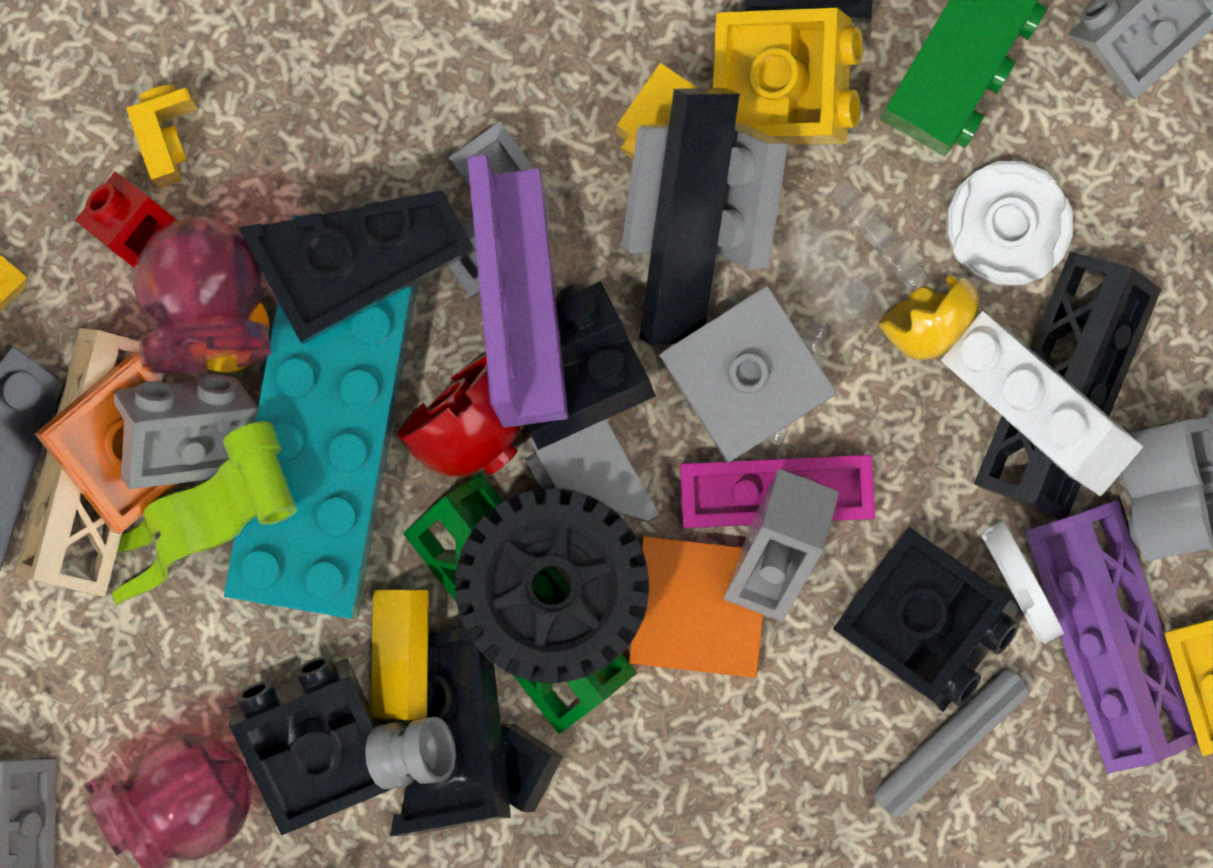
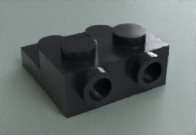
[526,281,656,450]
[833,527,1020,712]
[229,656,392,836]

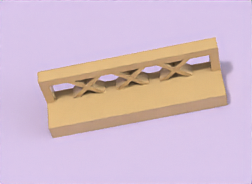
[15,328,170,597]

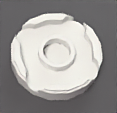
[946,161,1073,287]
[981,520,1064,644]

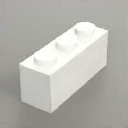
[941,311,1144,496]

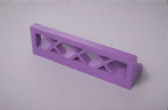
[467,155,568,428]
[1025,500,1198,774]

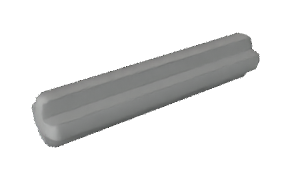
[874,669,1030,818]

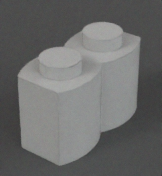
[1119,418,1213,561]

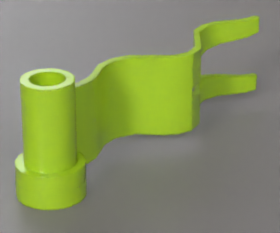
[111,421,297,605]

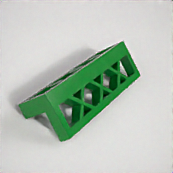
[403,473,637,734]

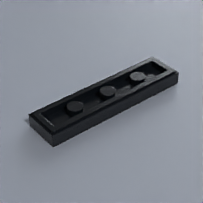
[639,88,740,345]

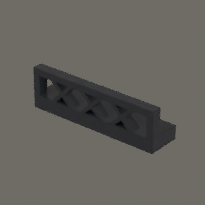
[974,252,1162,520]

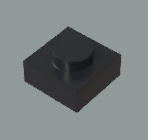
[501,723,563,812]

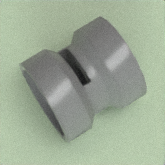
[365,717,456,789]

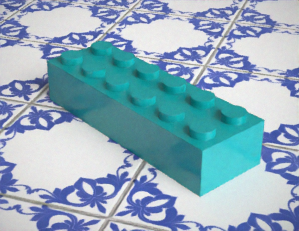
[224,215,419,619]

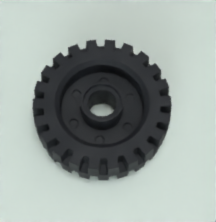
[455,489,649,683]

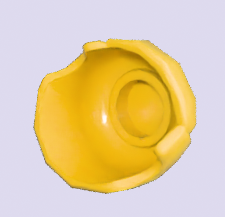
[877,275,980,361]

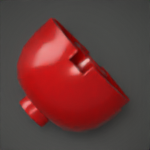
[397,354,523,477]

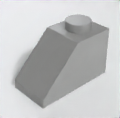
[525,419,659,523]
[723,469,839,622]

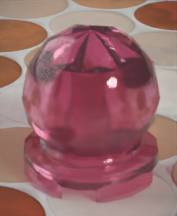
[133,216,271,374]
[84,733,252,868]

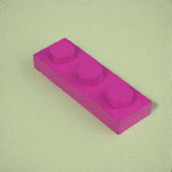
[680,455,875,529]

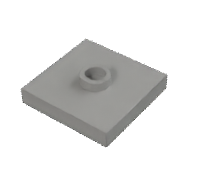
[659,285,837,464]

